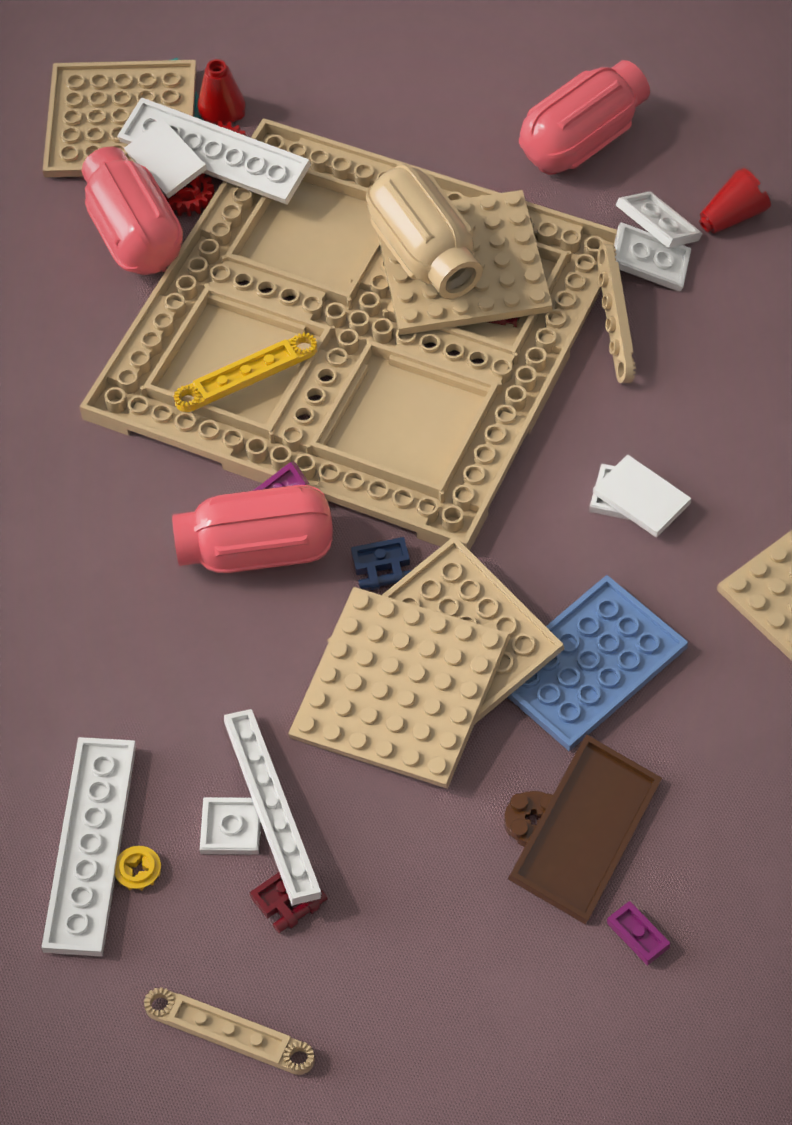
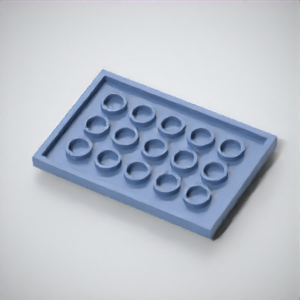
[507,575,688,751]

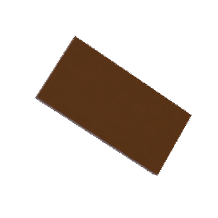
[507,734,662,924]

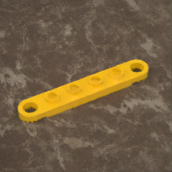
[174,332,317,412]

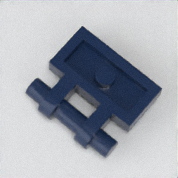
[351,537,412,591]

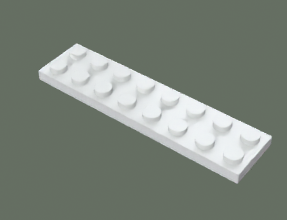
[117,97,311,205]
[42,737,136,957]

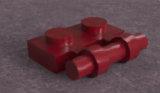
[249,872,328,933]

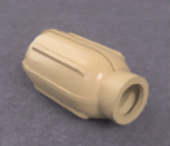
[366,164,483,299]

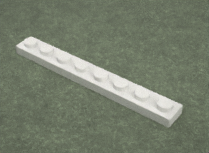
[224,709,321,905]

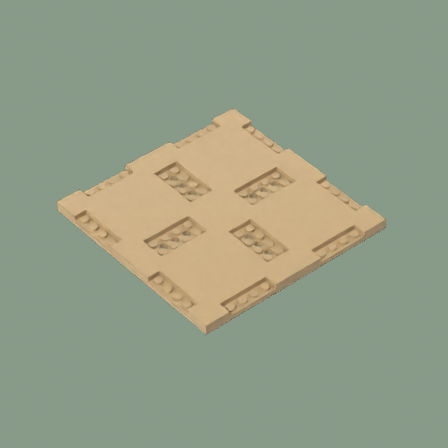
[80,118,617,551]

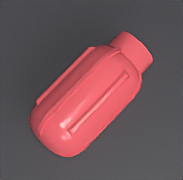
[519,60,650,175]
[82,146,183,275]
[172,485,333,573]

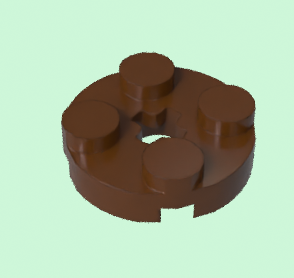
[504,791,552,847]

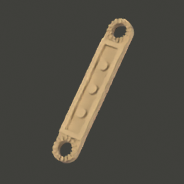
[597,244,636,383]
[144,987,315,1075]

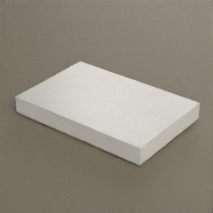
[124,119,207,199]
[616,191,702,248]
[614,222,691,292]
[593,454,691,538]

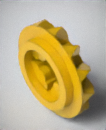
[115,846,161,891]

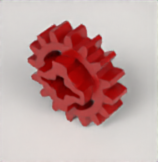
[164,173,214,216]

